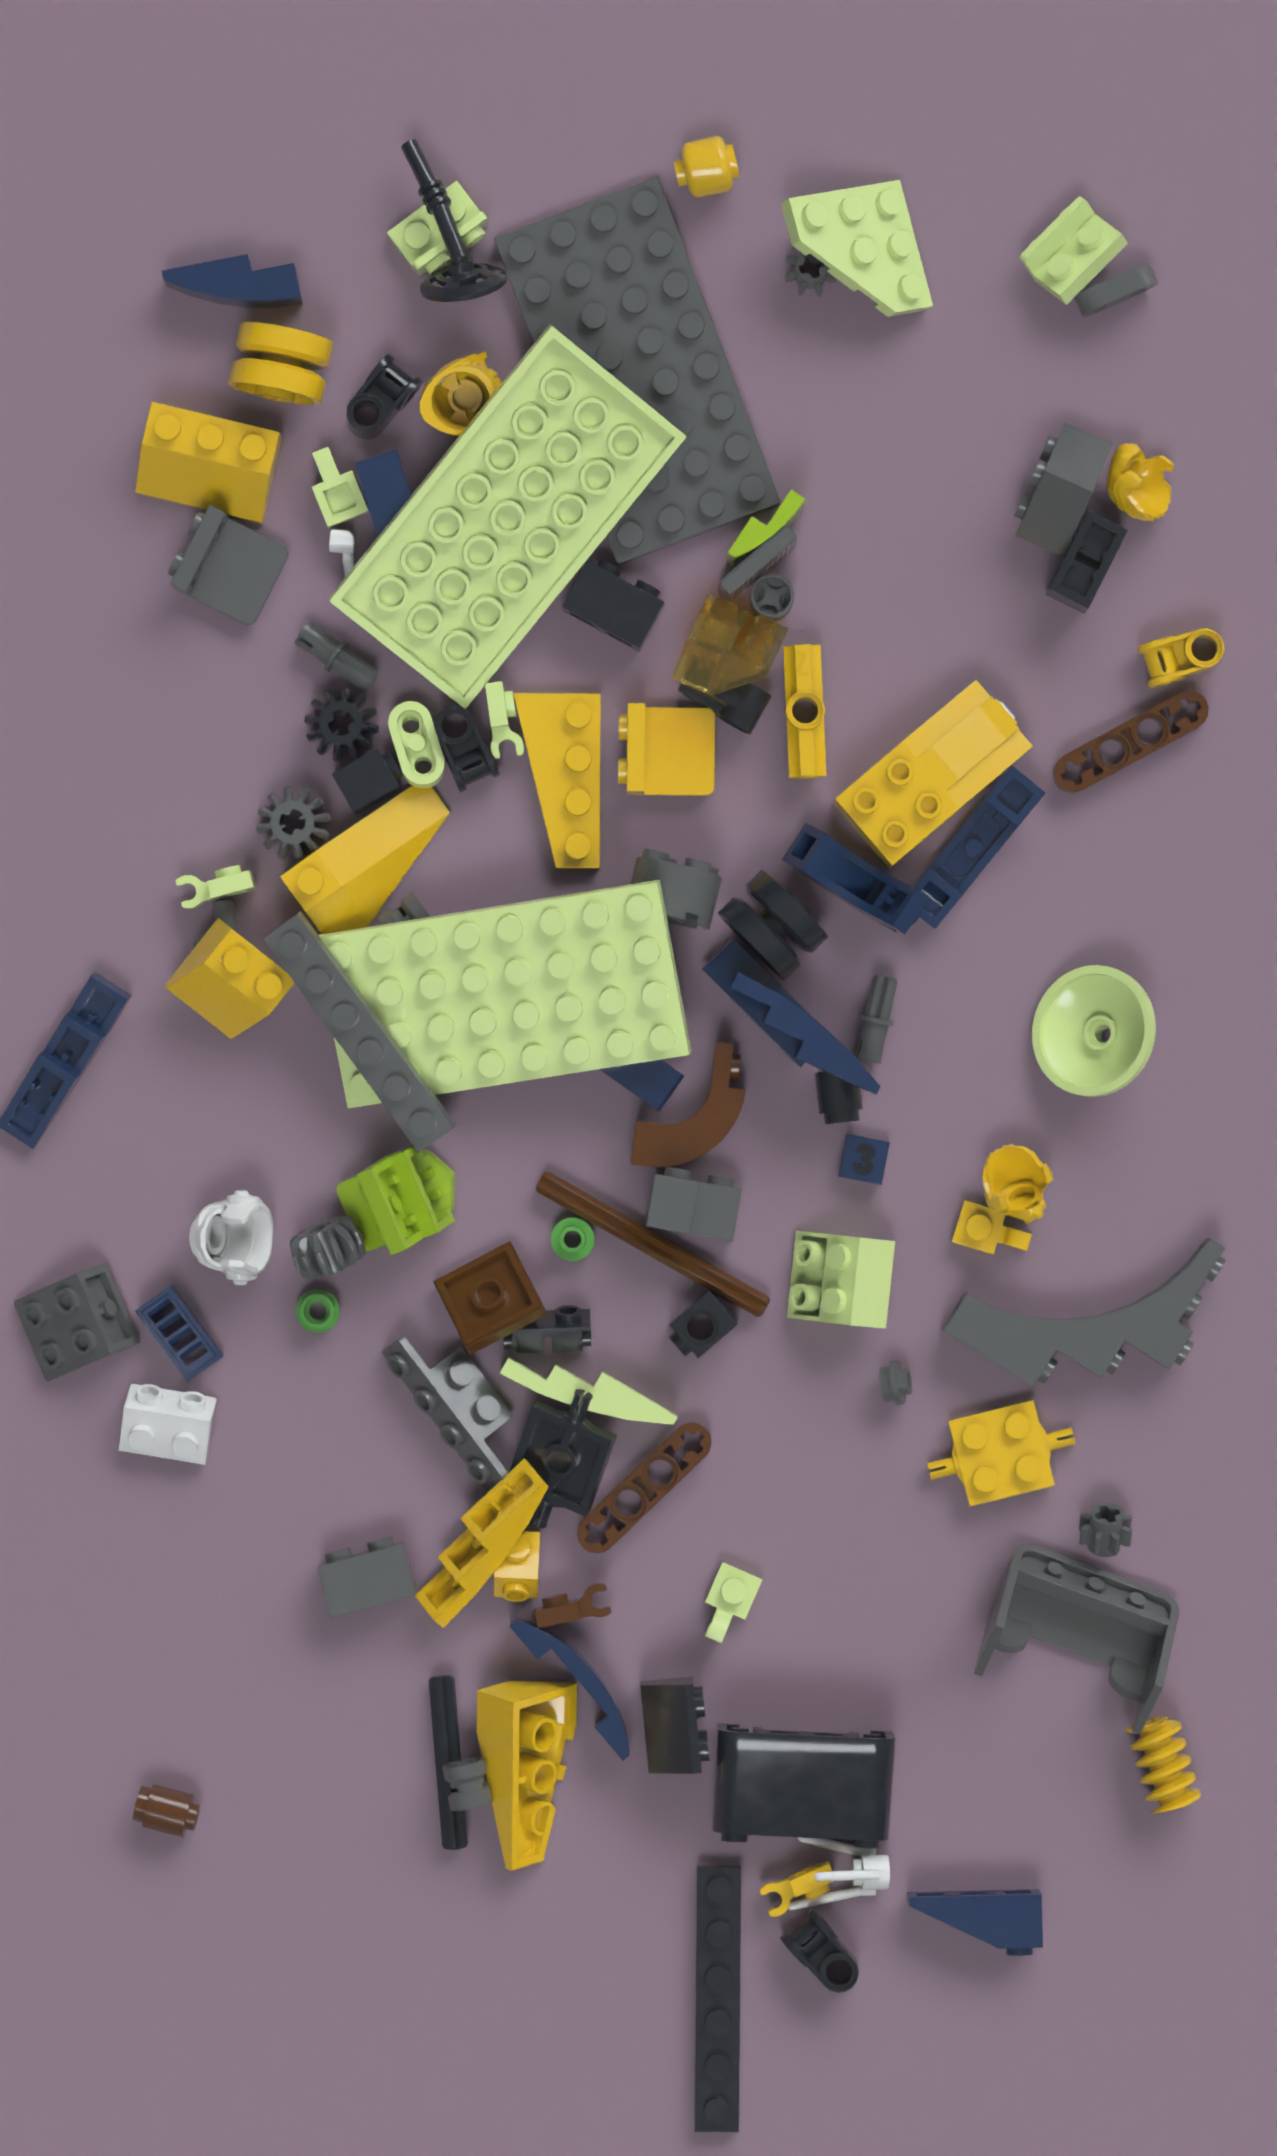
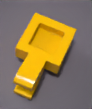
[952,1200,1032,1255]
[759,1859,833,1917]

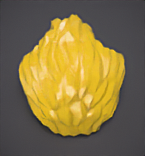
[1106,443,1174,521]
[982,1144,1054,1224]

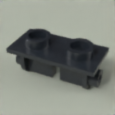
[503,1305,592,1354]

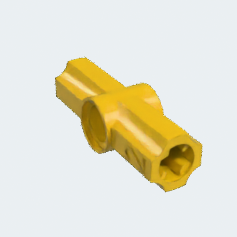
[783,644,827,779]

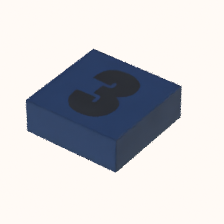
[838,1134,890,1185]

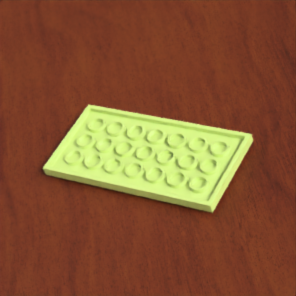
[328,324,687,709]
[319,880,692,1108]

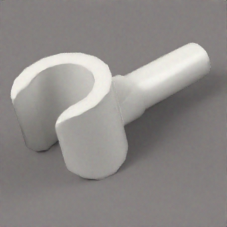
[329,529,355,577]

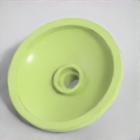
[1032,965,1156,1097]

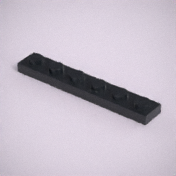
[695,1865,741,2132]

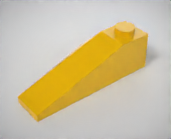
[280,786,450,934]
[477,1681,577,1871]

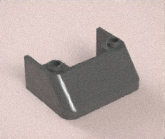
[974,1544,1179,1734]

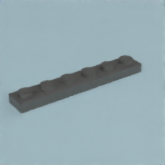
[263,911,456,1153]

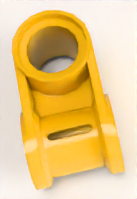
[1136,628,1224,689]

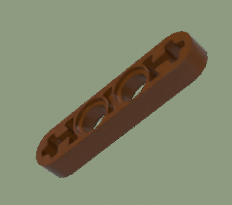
[1053,691,1209,794]
[577,1422,712,1554]

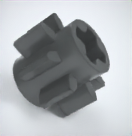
[785,252,836,297]
[1079,1502,1133,1557]

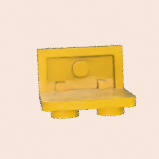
[618,703,715,796]

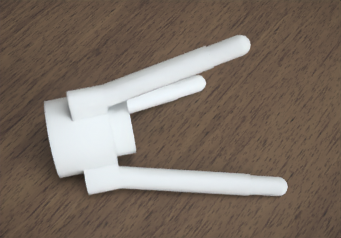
[788,1837,890,1910]

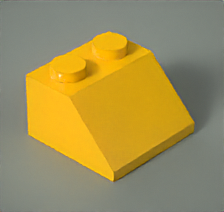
[164,918,294,1039]

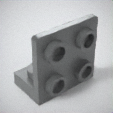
[14,1262,140,1381]

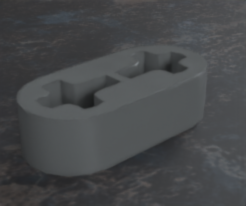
[1074,263,1158,318]

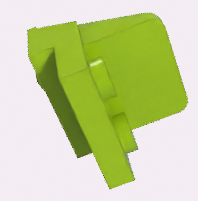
[336,1145,455,1255]

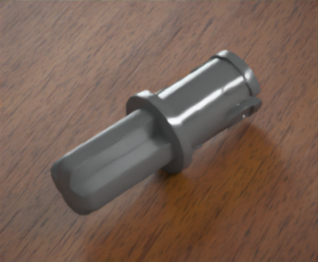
[295,621,377,691]
[854,975,897,1064]

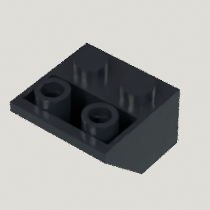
[640,1676,710,1774]

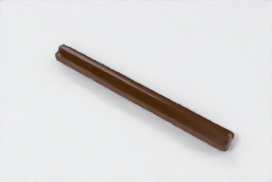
[536,1172,770,1317]

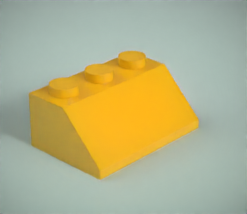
[135,402,283,524]

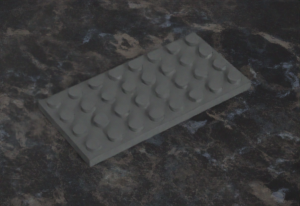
[494,177,781,566]

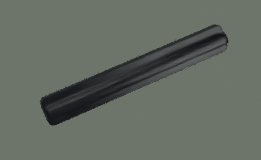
[429,1675,468,1850]

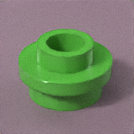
[551,1217,594,1261]
[296,1289,340,1333]

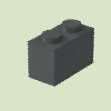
[317,1536,418,1618]

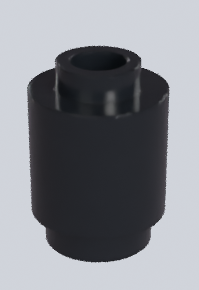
[815,1071,863,1124]

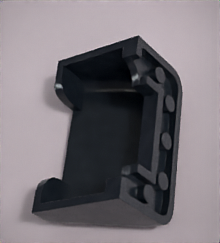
[713,1723,895,1849]

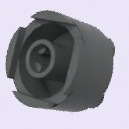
[631,849,722,930]

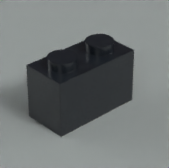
[562,559,664,652]

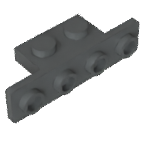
[382,1336,514,1490]

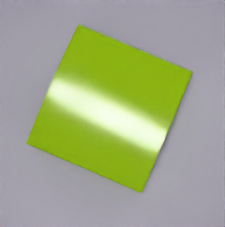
[726,489,806,568]

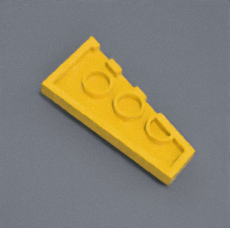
[513,693,601,869]

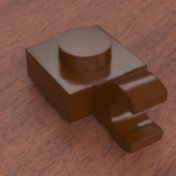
[534,1583,612,1628]

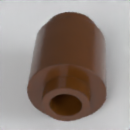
[133,1784,200,1838]

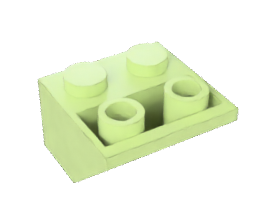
[787,1230,895,1329]

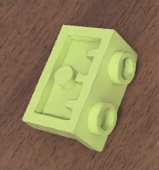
[387,180,489,277]
[1020,196,1128,305]

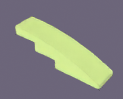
[499,1357,678,1425]

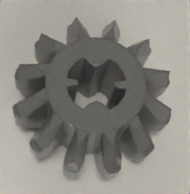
[256,786,331,861]
[289,1216,366,1279]

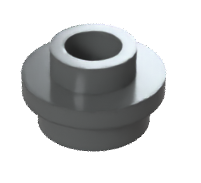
[879,1361,912,1405]

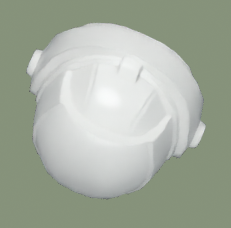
[189,1190,274,1285]

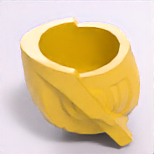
[419,351,502,437]

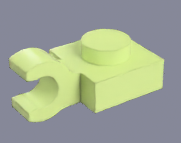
[312,447,369,528]
[485,681,524,760]
[175,865,256,909]
[704,1562,763,1643]

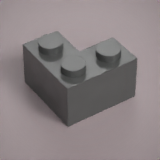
[1014,422,1113,556]
[646,1167,742,1241]

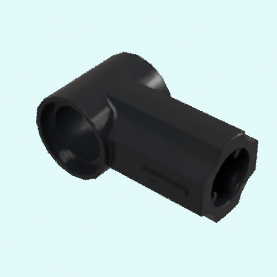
[678,658,772,735]

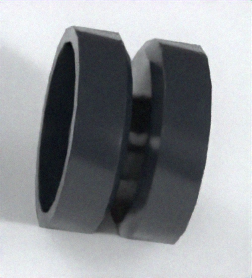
[717,869,828,981]

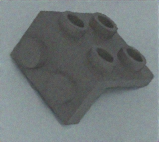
[168,505,289,625]

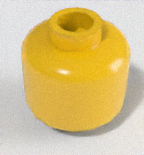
[674,136,740,198]

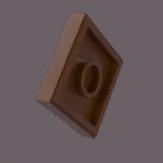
[433,1241,548,1355]

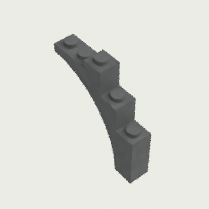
[942,1238,1226,1387]

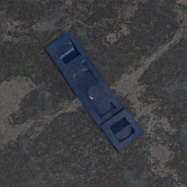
[913,765,1046,929]
[509,1617,630,1761]

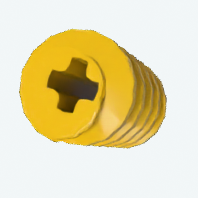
[1125,1716,1201,1814]

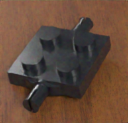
[509,1389,617,1528]

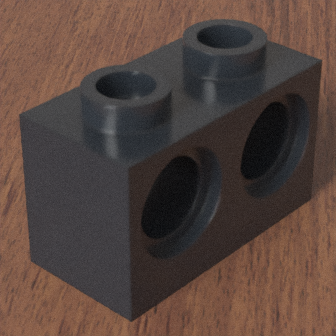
[1045,511,1128,614]

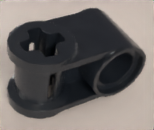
[346,354,423,439]
[434,705,500,793]
[780,1908,859,1993]

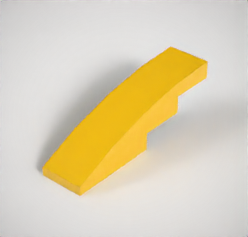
[415,1458,549,1628]

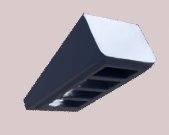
[135,1285,223,1382]

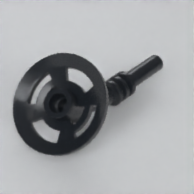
[401,139,507,302]

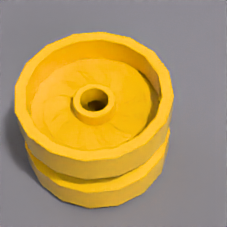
[228,322,334,406]

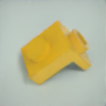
[494,1531,540,1602]

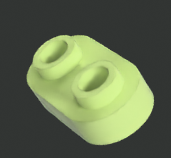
[388,701,445,789]

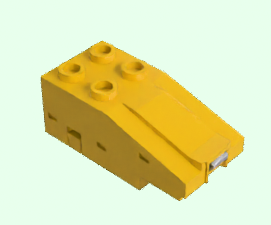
[833,680,1033,870]

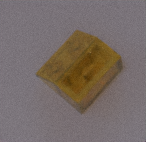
[672,595,789,695]

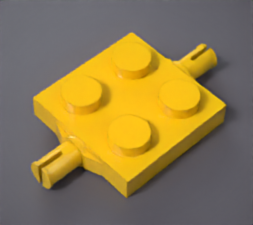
[927,1400,1076,1507]

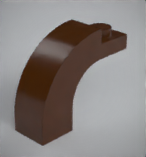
[631,1042,746,1167]

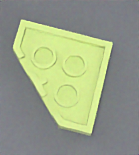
[781,180,933,317]

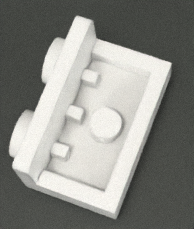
[119,1384,217,1465]

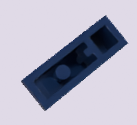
[907,1889,1043,1956]

